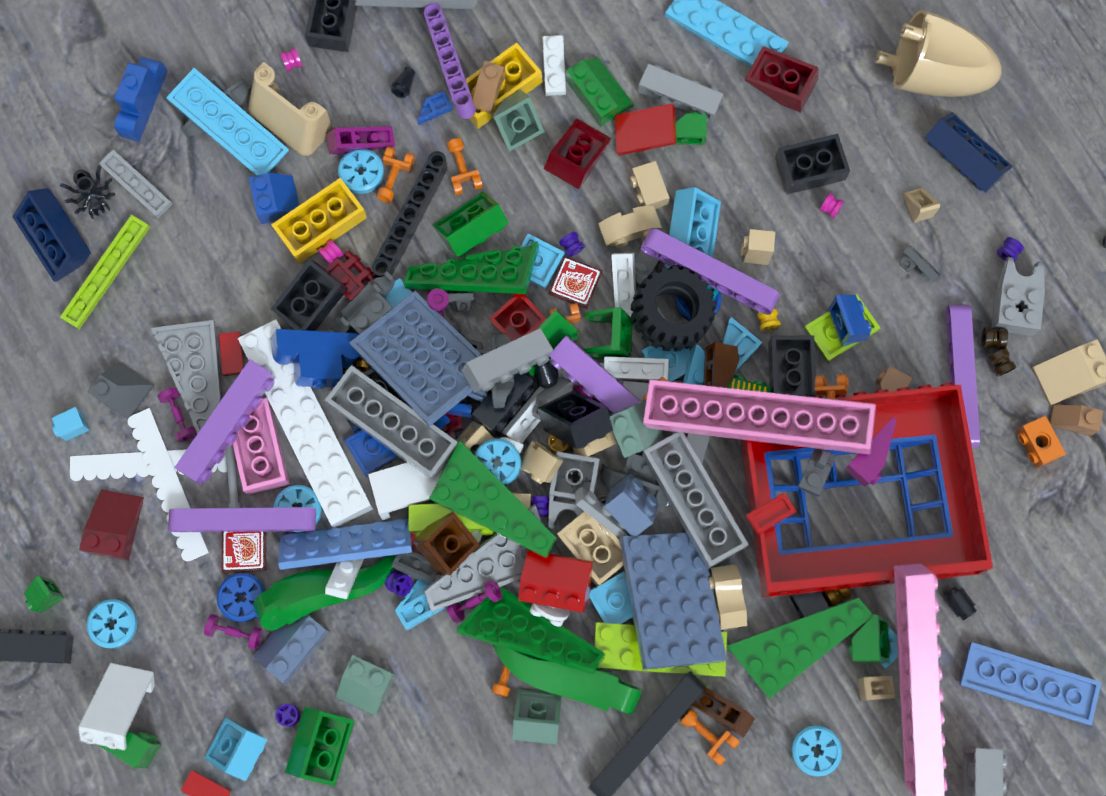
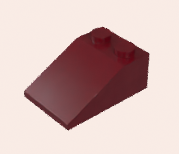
[745,46,819,113]
[544,118,612,189]
[79,490,144,561]

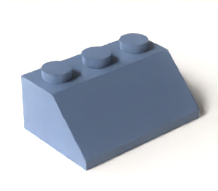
[253,614,330,684]

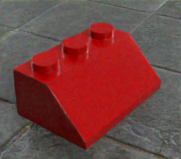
[519,549,593,613]

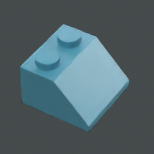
[204,717,267,781]

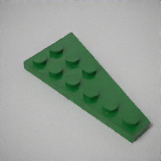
[403,241,539,294]
[429,441,557,558]
[457,587,605,674]
[727,598,873,699]

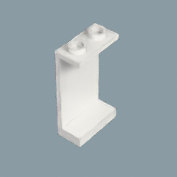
[368,457,450,520]
[79,663,155,750]

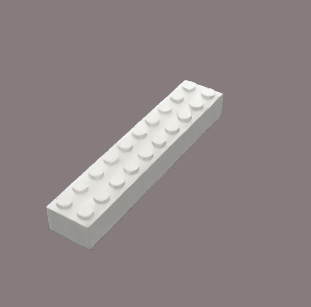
[238,319,373,528]

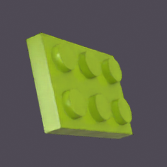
[803,294,881,363]

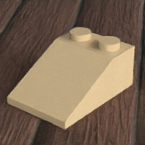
[1032,339,1106,406]
[557,511,624,587]

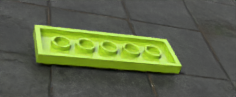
[594,622,727,677]

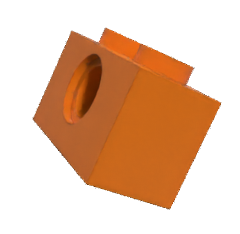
[1017,416,1066,468]

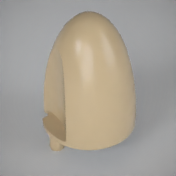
[875,10,1002,97]

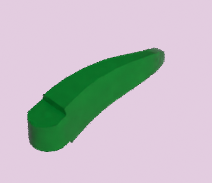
[253,554,397,630]
[492,644,642,714]

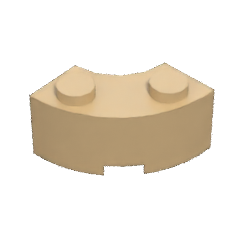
[598,205,662,248]
[521,440,563,484]
[708,564,747,630]

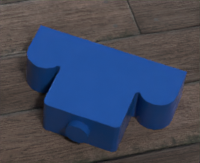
[115,57,168,142]
[271,329,360,389]

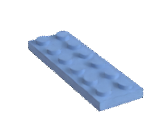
[278,519,412,570]
[959,642,1102,726]

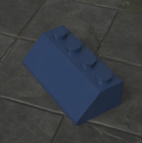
[924,112,1013,193]
[13,188,91,282]

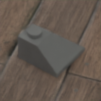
[88,363,154,419]

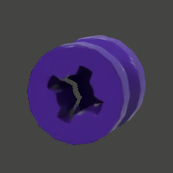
[559,231,585,257]
[997,237,1024,262]
[531,496,549,517]
[385,571,413,596]
[275,704,300,727]

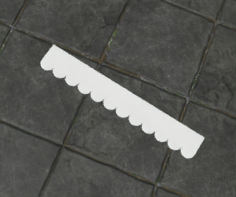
[128,408,208,561]
[70,449,227,481]

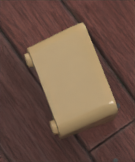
[248,62,333,156]

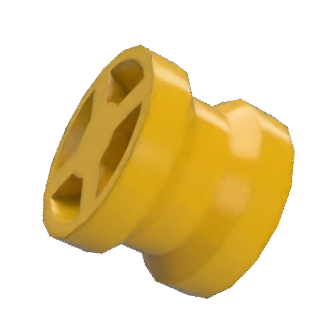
[757,309,781,331]

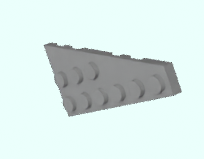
[151,320,222,434]
[423,504,550,612]

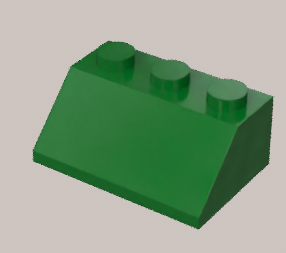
[566,58,634,127]
[432,192,509,257]
[527,310,580,377]
[285,706,355,786]

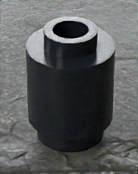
[945,587,977,621]

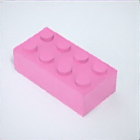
[233,398,290,496]

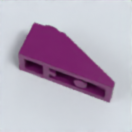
[326,126,395,155]
[845,417,897,487]

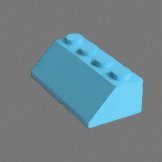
[664,187,721,270]

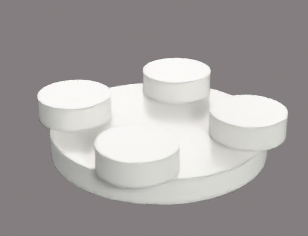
[530,603,570,626]

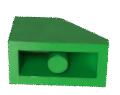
[676,112,707,145]
[23,576,64,613]

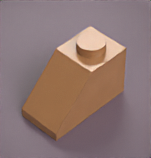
[473,61,505,114]
[876,366,912,392]
[1050,405,1103,436]

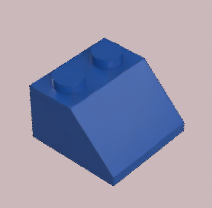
[248,173,299,224]
[828,295,871,347]

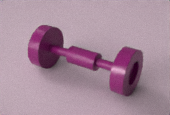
[427,289,449,318]
[157,387,197,442]
[447,579,502,623]
[204,614,263,650]

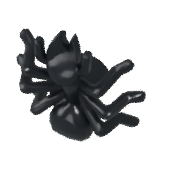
[60,165,115,219]

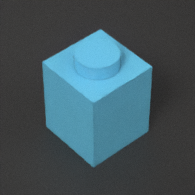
[52,407,90,441]

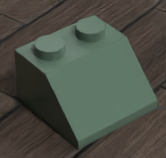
[493,90,544,152]
[609,399,665,458]
[336,655,395,716]
[512,689,562,744]

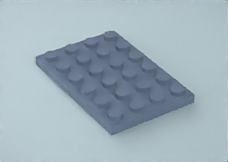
[349,291,481,426]
[619,533,727,670]

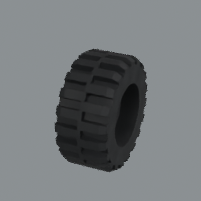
[630,266,716,352]

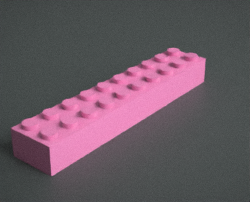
[643,380,876,454]
[894,564,947,796]

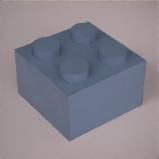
[604,474,659,537]

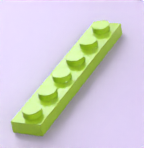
[60,215,150,330]

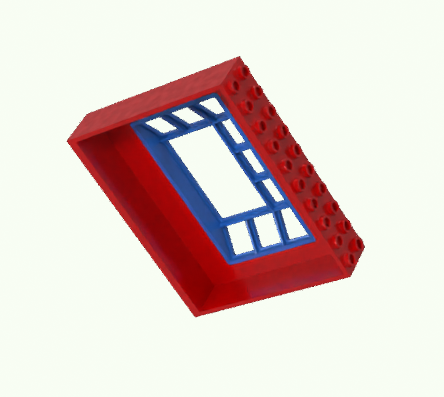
[740,382,993,598]

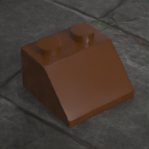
[412,512,480,575]

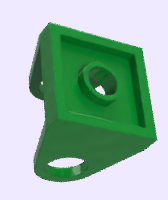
[583,307,633,359]

